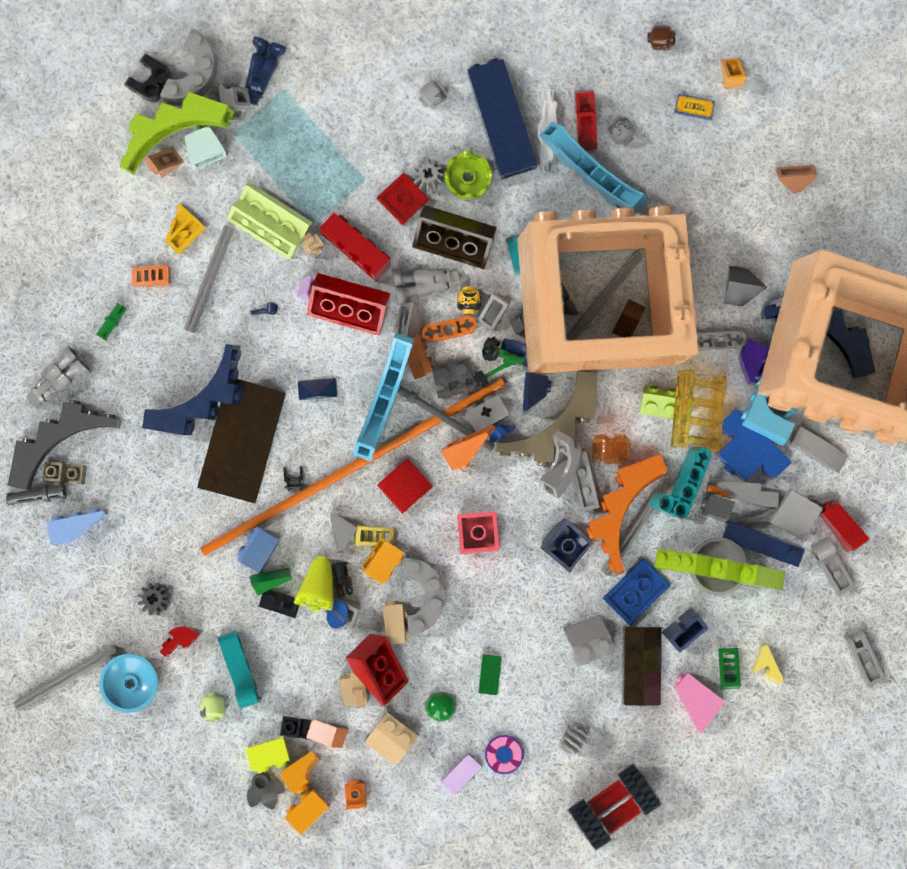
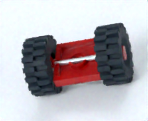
[567,763,662,851]

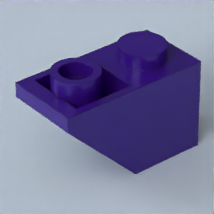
[738,339,769,385]

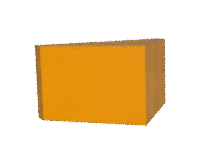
[721,58,747,88]

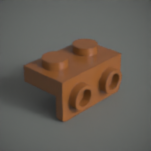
[408,335,434,379]

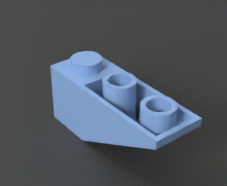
[47,508,107,545]

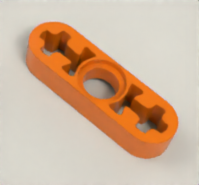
[422,316,476,343]

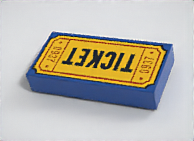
[674,94,715,120]

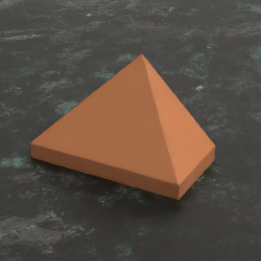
[776,165,817,193]

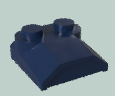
[540,518,594,573]

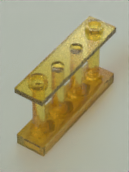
[671,369,727,453]

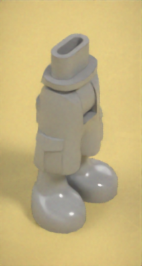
[392,268,460,304]
[26,346,92,407]

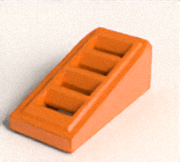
[132,265,170,287]

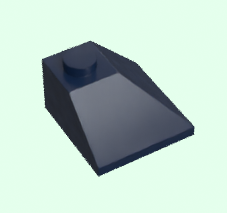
[522,372,551,415]

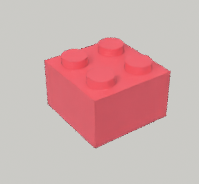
[457,511,499,554]

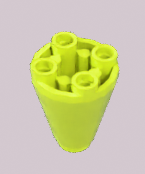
[294,556,334,612]

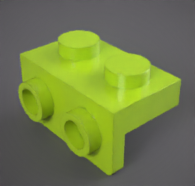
[640,385,682,420]

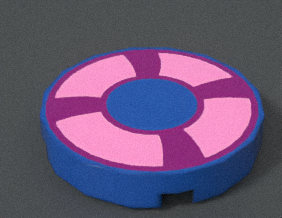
[485,735,524,774]

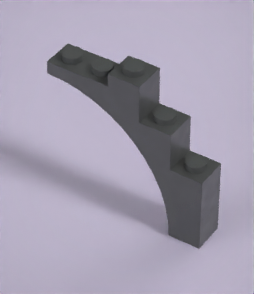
[7,400,121,490]

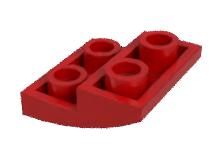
[377,458,433,514]

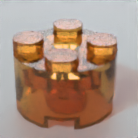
[592,434,631,464]

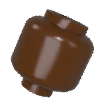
[647,25,676,50]

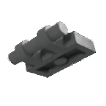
[432,359,476,399]

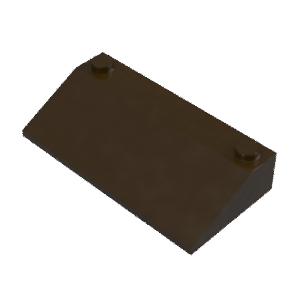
[197,379,286,504]

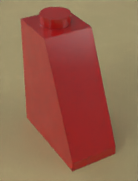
[819,502,870,552]

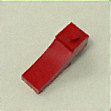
[574,90,597,151]

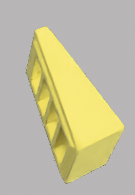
[353,525,395,546]

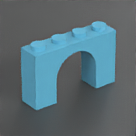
[741,366,817,446]

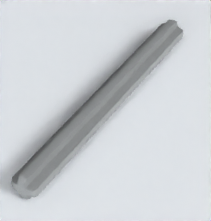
[184,226,234,333]
[566,251,643,341]
[724,492,836,528]
[14,645,118,711]

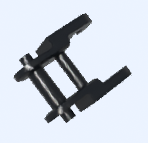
[283,466,303,492]

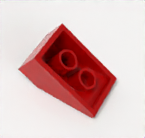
[345,634,409,706]

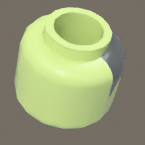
[200,692,225,722]

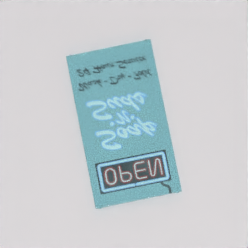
[232,90,365,225]

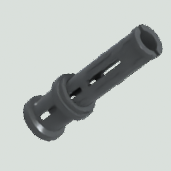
[6,482,67,506]

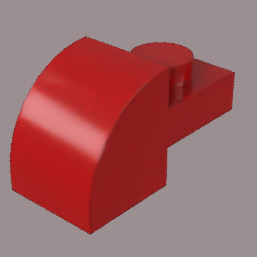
[160,626,200,657]

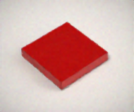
[376,172,430,226]

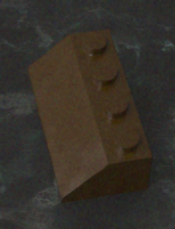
[412,205,497,269]
[622,626,662,706]

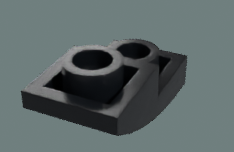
[280,716,311,740]

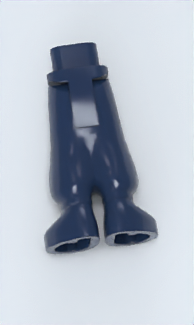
[245,36,287,106]

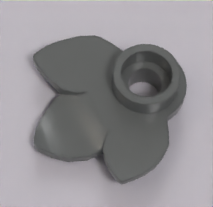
[247,772,285,810]

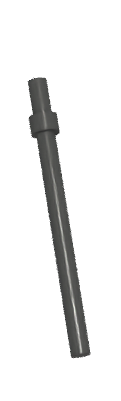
[398,386,495,451]

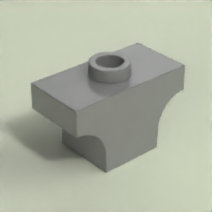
[218,83,251,123]

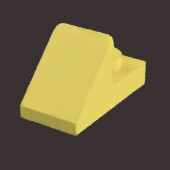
[752,644,784,684]

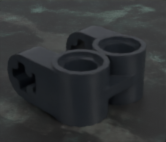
[124,53,172,103]

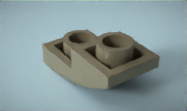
[43,462,87,485]

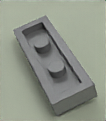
[573,451,602,512]

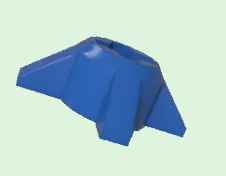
[489,424,515,443]

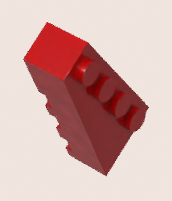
[319,213,391,282]

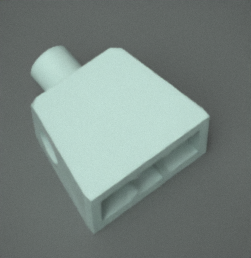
[185,126,227,170]

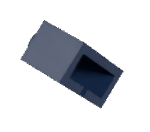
[662,607,709,653]

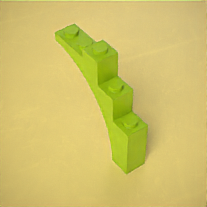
[120,92,235,175]
[654,549,786,591]

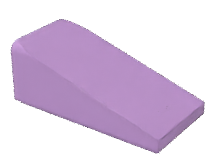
[297,275,314,301]

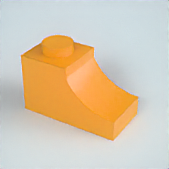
[280,751,320,795]

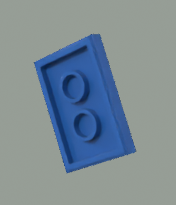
[602,558,671,626]

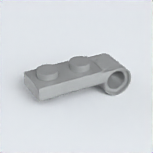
[810,537,855,596]

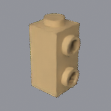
[383,601,409,644]

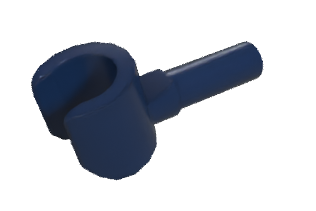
[251,302,278,315]

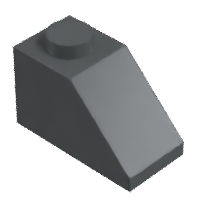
[700,495,735,522]

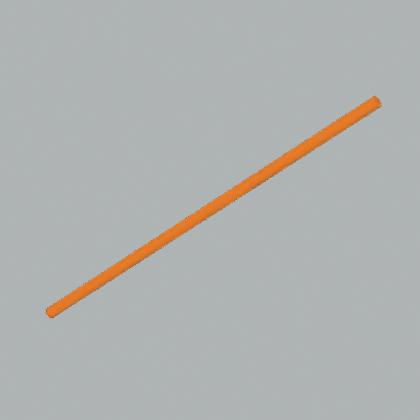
[200,378,506,556]

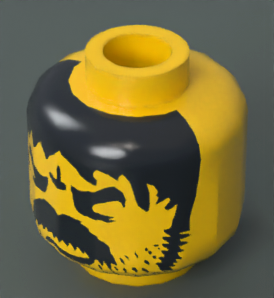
[457,287,482,315]

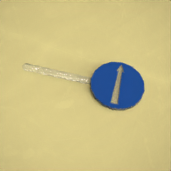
[313,600,349,657]

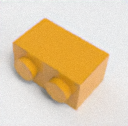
[360,537,404,585]
[285,789,330,835]

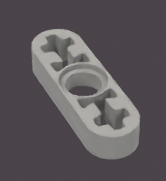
[697,331,748,351]

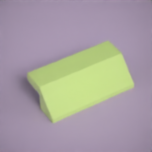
[227,182,312,260]

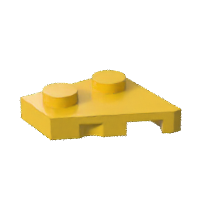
[165,204,206,255]

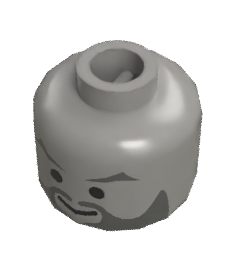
[419,80,447,109]
[607,116,636,145]

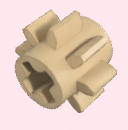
[301,232,324,257]

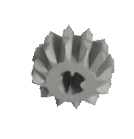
[412,159,444,192]
[559,722,590,756]

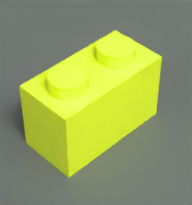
[246,737,291,773]

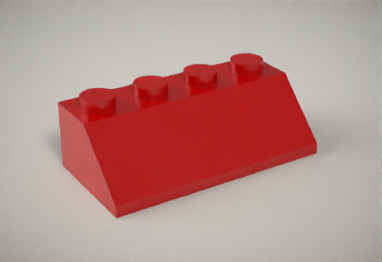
[307,273,391,336]

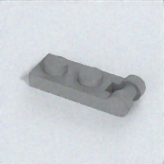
[844,629,886,687]

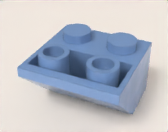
[236,527,280,573]

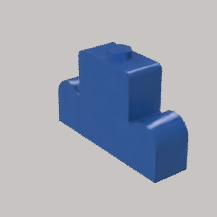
[717,408,792,481]

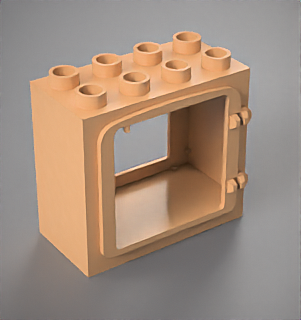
[517,206,698,374]
[757,249,907,445]

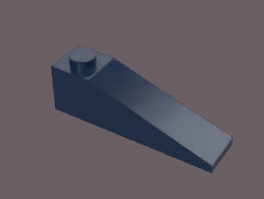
[722,521,805,567]

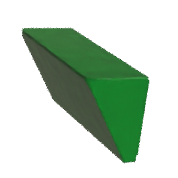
[478,654,502,695]

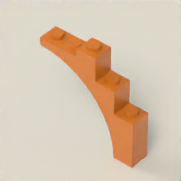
[586,454,668,576]

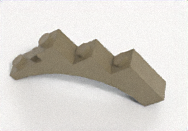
[496,371,597,466]

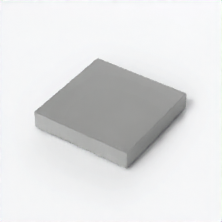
[769,488,823,540]

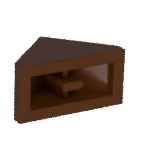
[612,299,646,338]

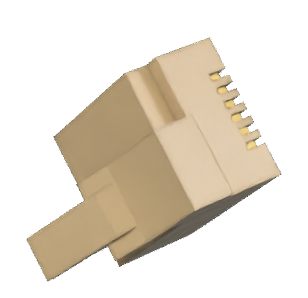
[340,673,368,708]

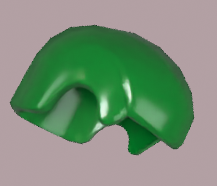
[425,692,456,721]

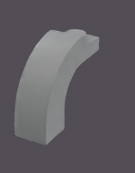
[540,430,581,499]

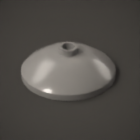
[690,537,748,596]

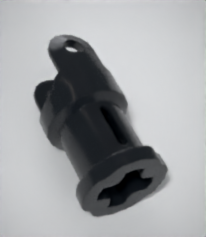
[331,561,353,597]

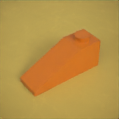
[441,424,496,471]

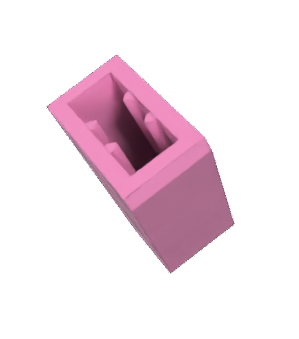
[674,672,725,733]

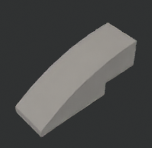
[789,427,848,473]
[717,482,779,508]

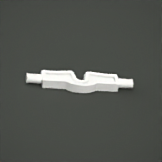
[537,89,557,174]

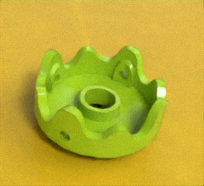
[444,150,492,201]

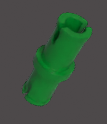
[96,303,127,341]

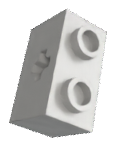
[465,394,510,432]

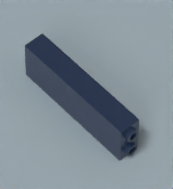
[467,58,537,180]

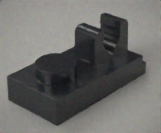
[258,590,300,618]

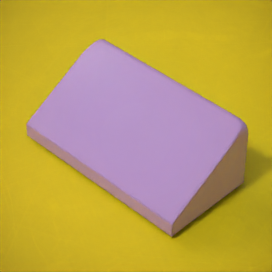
[441,753,482,795]

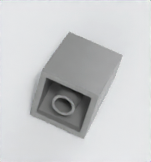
[563,615,616,666]

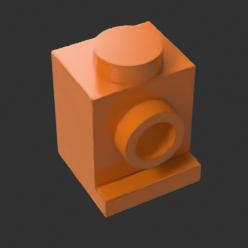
[345,779,367,809]

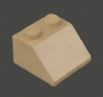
[365,711,419,766]

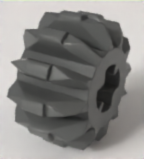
[137,583,171,615]

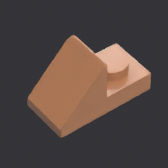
[144,147,184,178]

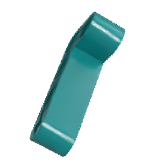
[650,447,711,519]
[217,630,262,709]

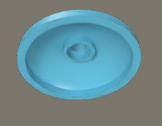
[99,654,158,713]

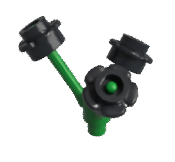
[473,336,524,388]

